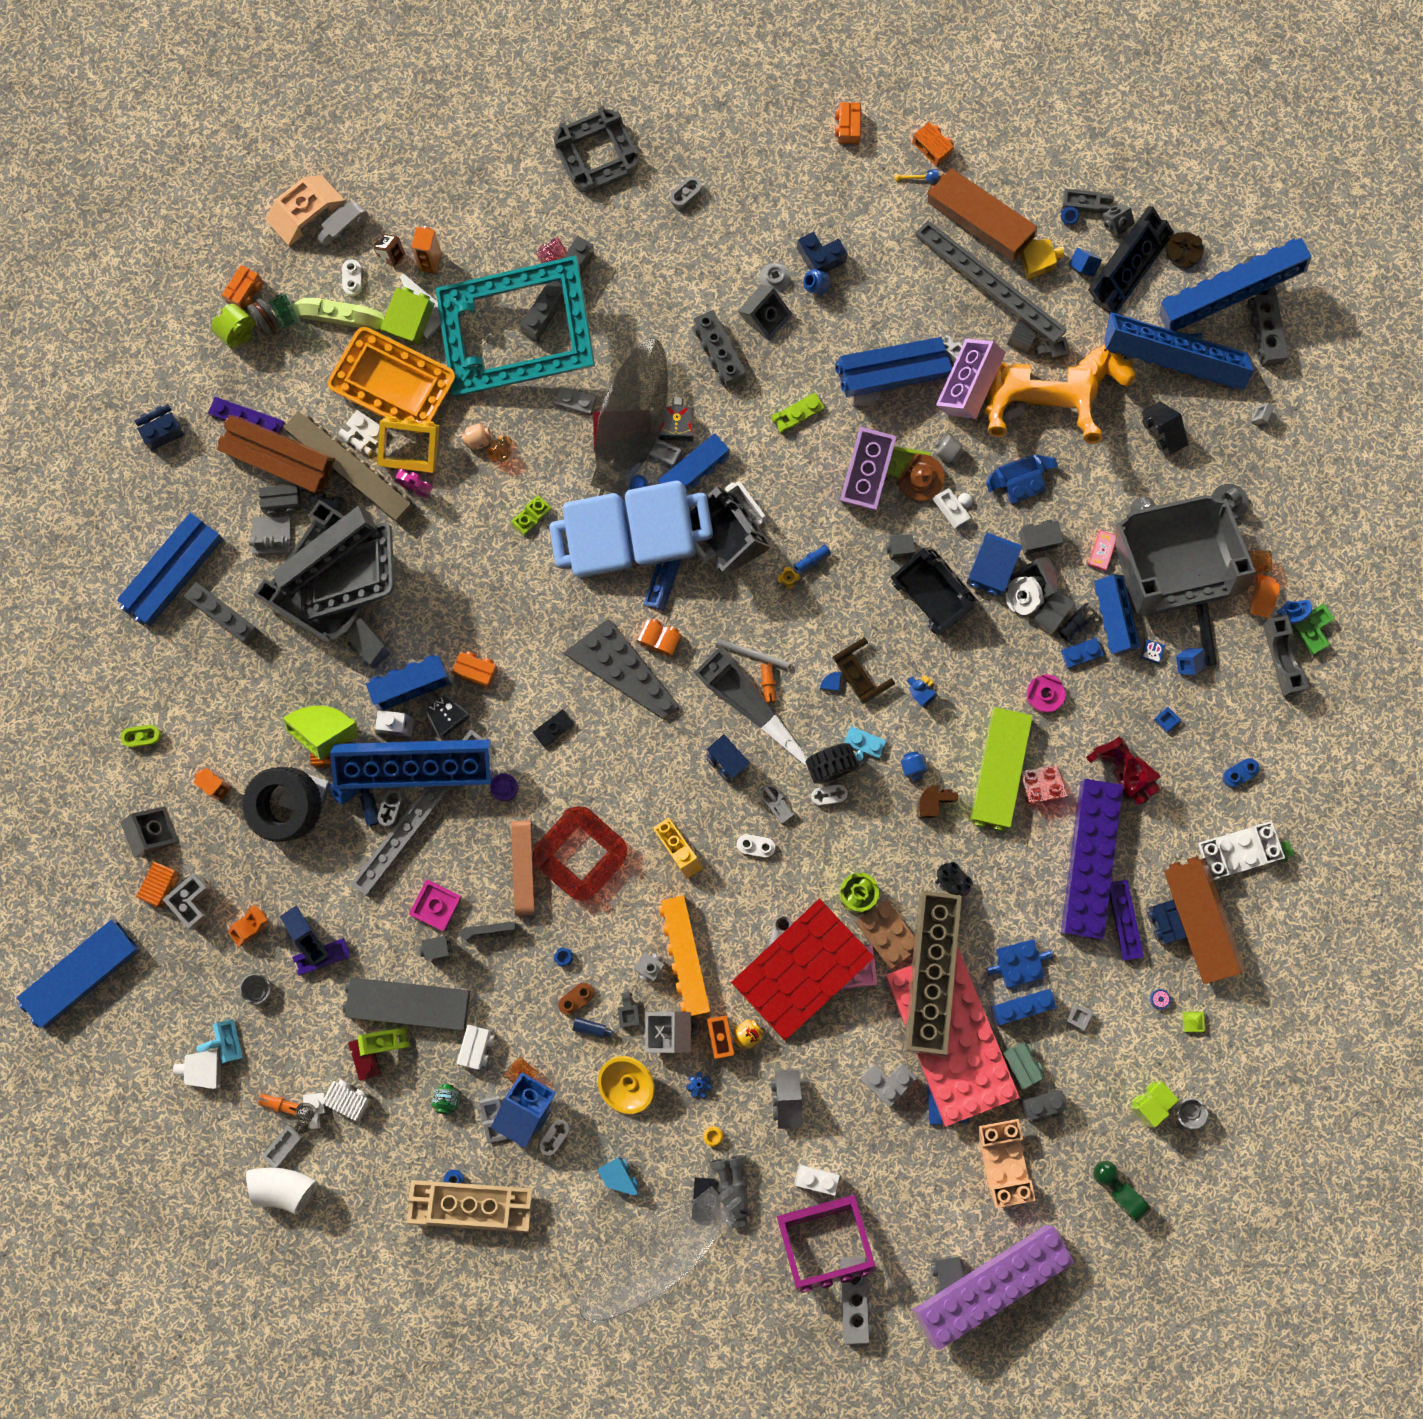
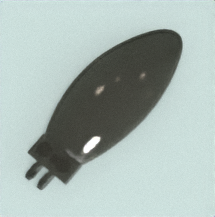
[590,338,668,497]

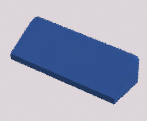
[643,559,682,611]

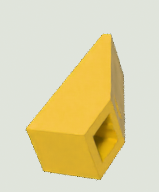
[653,818,703,880]

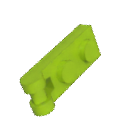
[771,393,825,433]
[357,1027,410,1056]

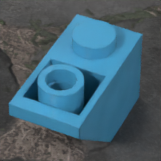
[597,1157,640,1196]

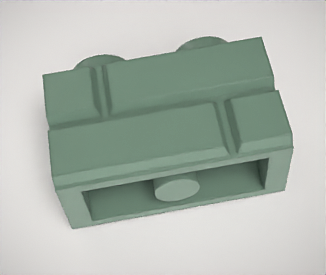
[1002,1042,1044,1089]

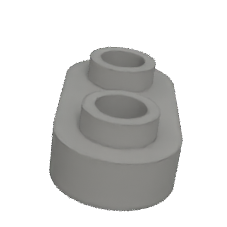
[670,177,702,208]

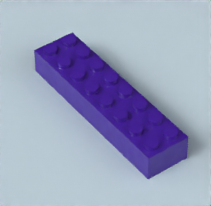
[1060,779,1123,941]

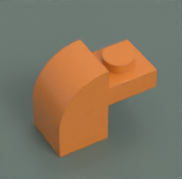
[1250,574,1280,618]
[227,904,268,947]

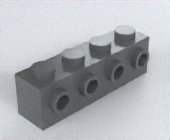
[692,310,746,388]

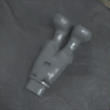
[710,1155,749,1228]

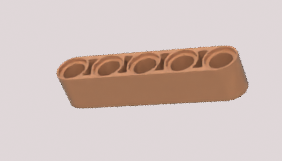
[511,820,535,916]

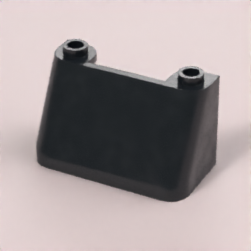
[690,486,771,574]
[890,547,979,635]

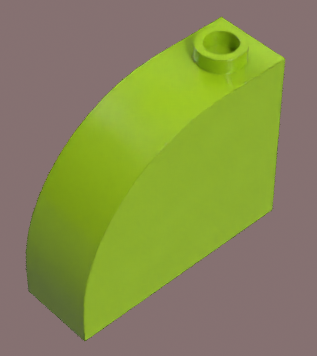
[283,706,358,760]

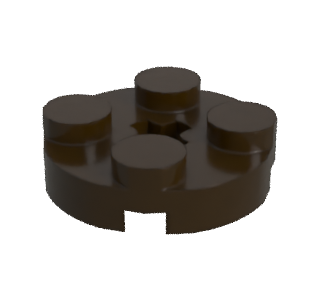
[1166,232,1204,269]

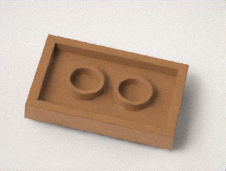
[855,899,915,970]

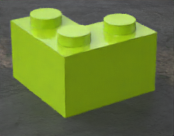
[1130,1081,1179,1128]

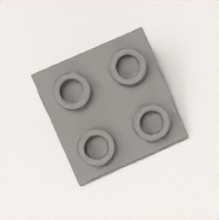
[249,516,291,554]

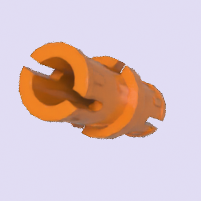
[760,664,777,703]
[258,1093,301,1117]

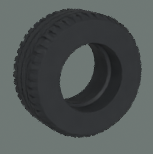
[242,767,322,842]

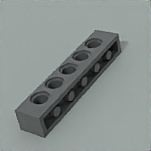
[1243,254,1289,366]

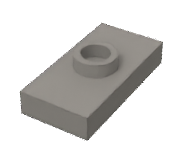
[640,434,682,467]
[261,1125,304,1168]

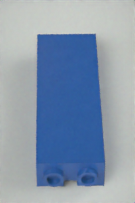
[835,337,952,398]
[117,512,223,626]
[16,919,141,1028]

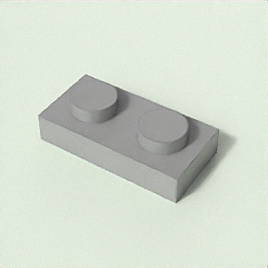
[555,387,596,415]

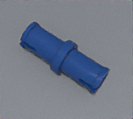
[794,545,831,575]

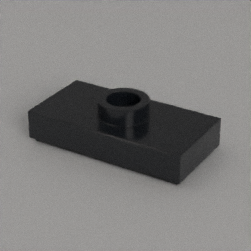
[532,709,575,748]

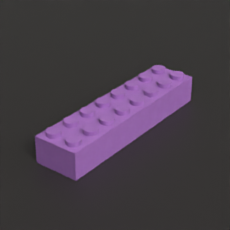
[912,1225,1074,1350]

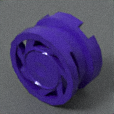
[490,773,518,802]

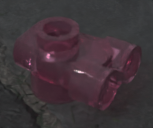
[536,236,567,263]

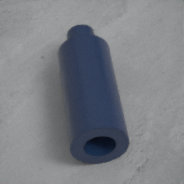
[360,788,380,827]
[572,1017,613,1039]

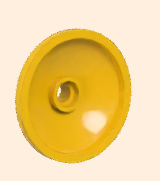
[597,1056,655,1114]

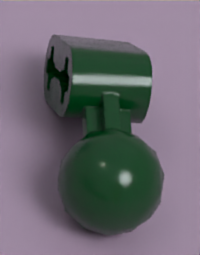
[1093,1161,1152,1223]

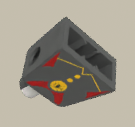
[658,397,694,442]

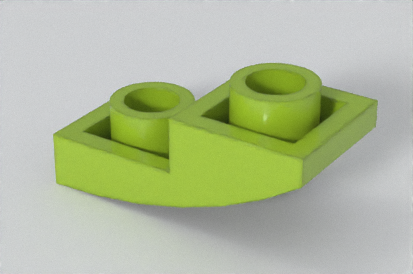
[510,495,551,536]

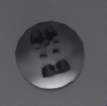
[935,862,973,897]

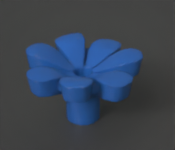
[686,1072,712,1098]

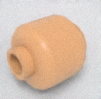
[463,423,492,451]

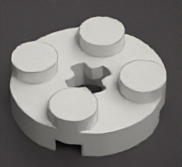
[1006,576,1044,615]

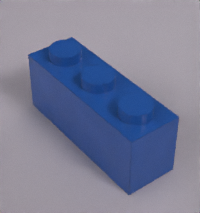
[991,989,1057,1025]

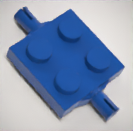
[986,939,1053,987]

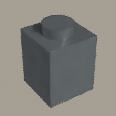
[886,534,915,559]

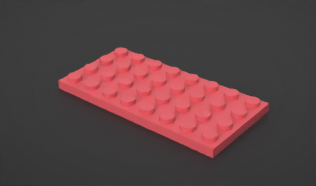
[885,948,1020,1127]

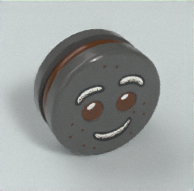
[247,298,280,336]

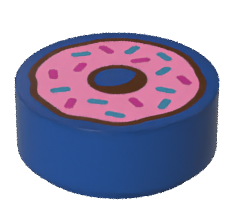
[1150,989,1171,1009]

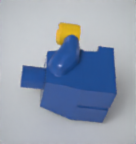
[907,675,938,708]

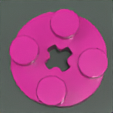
[395,469,433,498]
[1026,674,1066,713]

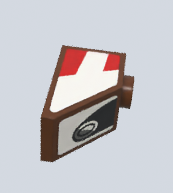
[374,234,405,267]

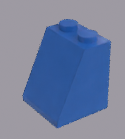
[966,532,1023,597]

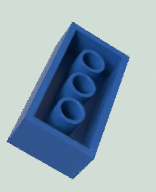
[366,655,452,711]

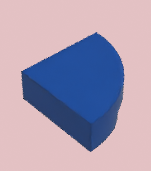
[820,672,841,691]

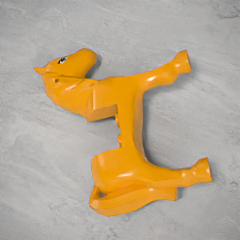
[984,344,1136,444]

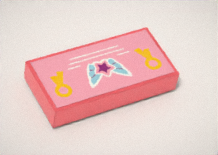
[1088,530,1116,572]

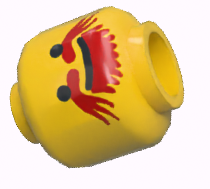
[733,1019,763,1049]

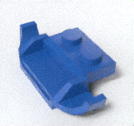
[986,455,1058,504]

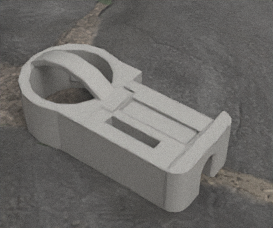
[761,785,794,824]

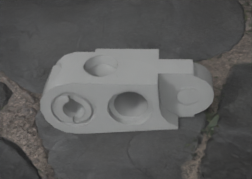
[318,202,368,246]

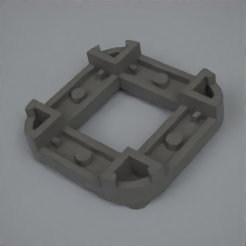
[554,107,638,192]

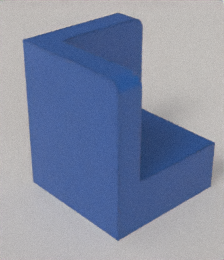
[1069,247,1102,277]
[1176,648,1207,675]

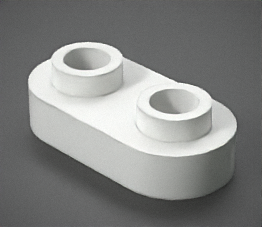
[342,259,362,296]
[737,834,775,858]

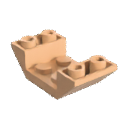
[265,175,345,246]
[979,1119,1036,1208]

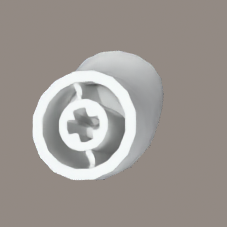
[246,1168,318,1215]

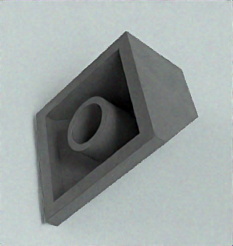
[1010,556,1057,599]

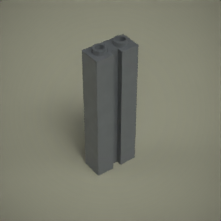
[343,977,471,1030]

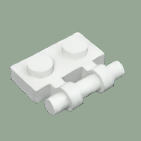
[338,410,379,456]

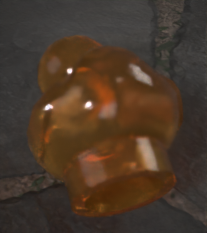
[486,436,512,462]

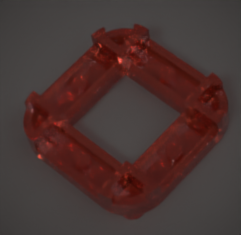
[533,806,628,901]

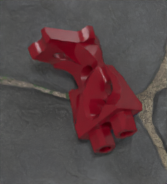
[1086,736,1161,805]

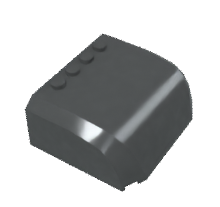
[1116,495,1256,616]
[253,500,366,643]

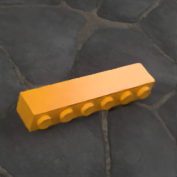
[658,895,710,1016]

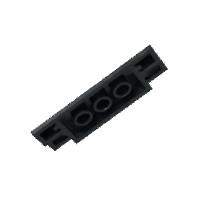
[1088,206,1174,314]

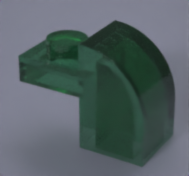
[268,292,299,329]

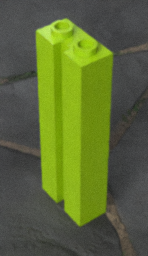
[970,707,1033,832]

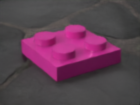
[409,879,462,932]

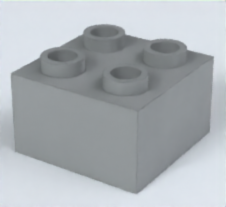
[645,1012,691,1053]

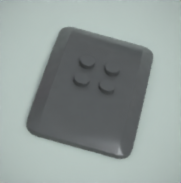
[301,522,395,620]

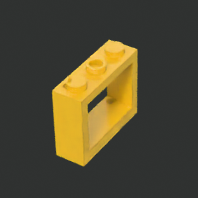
[377,416,440,473]

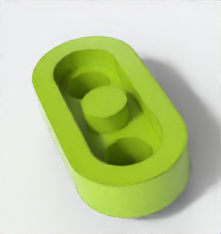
[120,725,161,748]

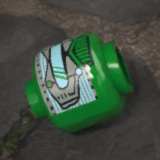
[431,1084,459,1115]

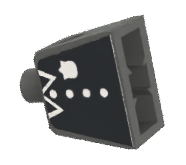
[425,691,470,739]

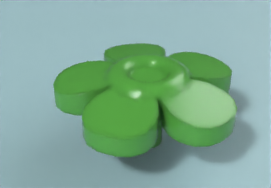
[1280,841,1294,862]

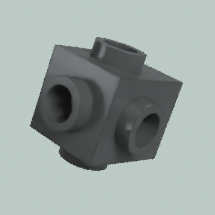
[1103,203,1135,235]

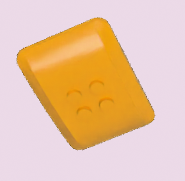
[328,327,455,433]

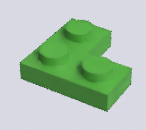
[1291,603,1334,655]

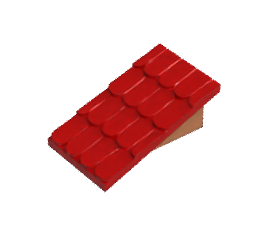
[731,898,875,1041]

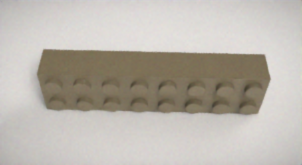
[904,891,962,1057]

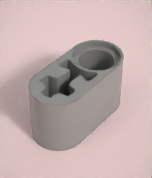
[378,790,404,828]

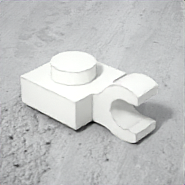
[303,1093,326,1129]

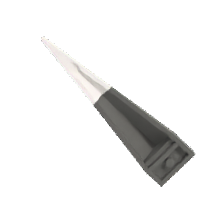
[694,646,808,766]

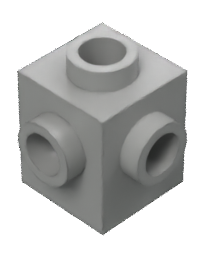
[634,952,666,983]

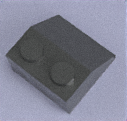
[738,285,792,340]
[346,618,390,668]
[120,806,179,858]

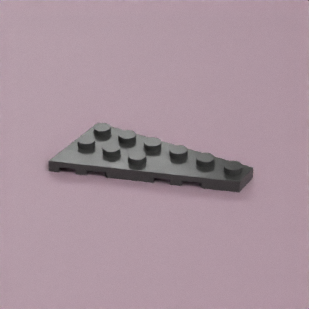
[563,619,679,719]

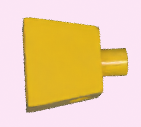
[1020,239,1065,280]

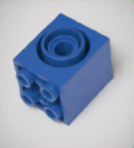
[491,1073,557,1148]

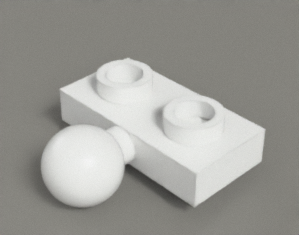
[933,488,973,529]

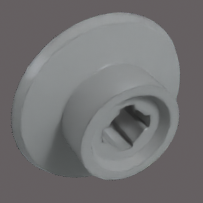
[759,263,791,293]

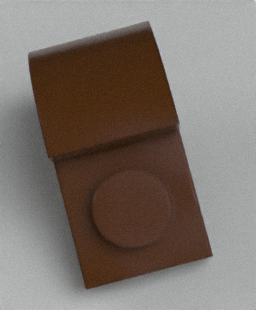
[917,785,958,818]

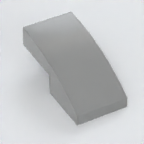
[479,1096,507,1143]

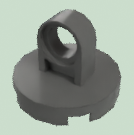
[1211,484,1248,520]

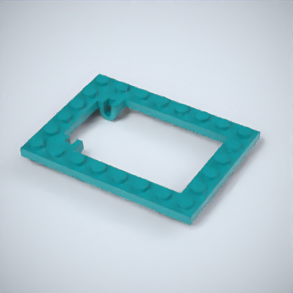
[435,256,595,397]

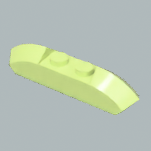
[293,298,384,331]

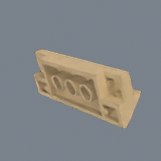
[407,1180,532,1233]

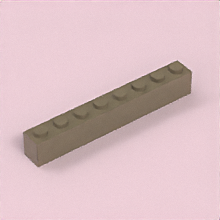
[283,411,413,525]

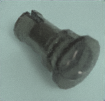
[295,1102,316,1134]

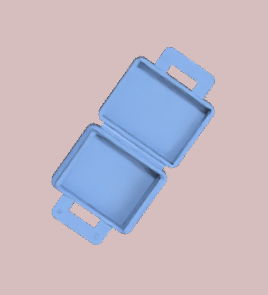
[549,481,713,578]

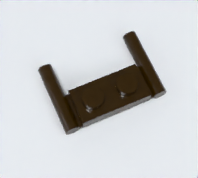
[832,637,895,704]

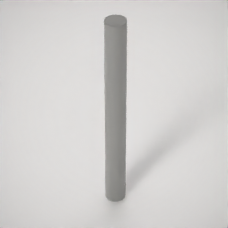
[716,639,790,670]

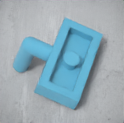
[844,726,886,764]
[197,1019,243,1063]

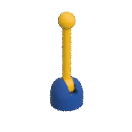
[894,169,938,184]

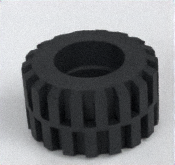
[805,743,859,784]

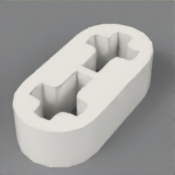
[811,785,848,806]
[540,1120,569,1155]

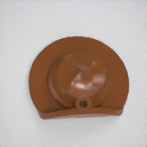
[897,453,945,501]

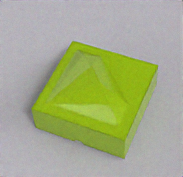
[1182,1012,1205,1032]

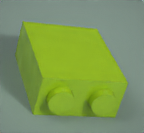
[380,287,435,345]

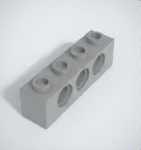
[839,1256,872,1344]

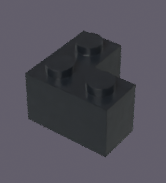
[1142,401,1188,455]

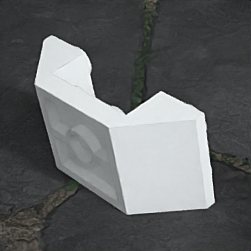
[1197,821,1285,880]

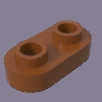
[558,982,594,1015]

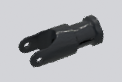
[1057,602,1097,642]

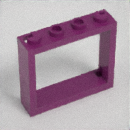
[777,1195,876,1293]

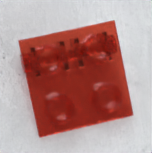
[1021,765,1068,805]

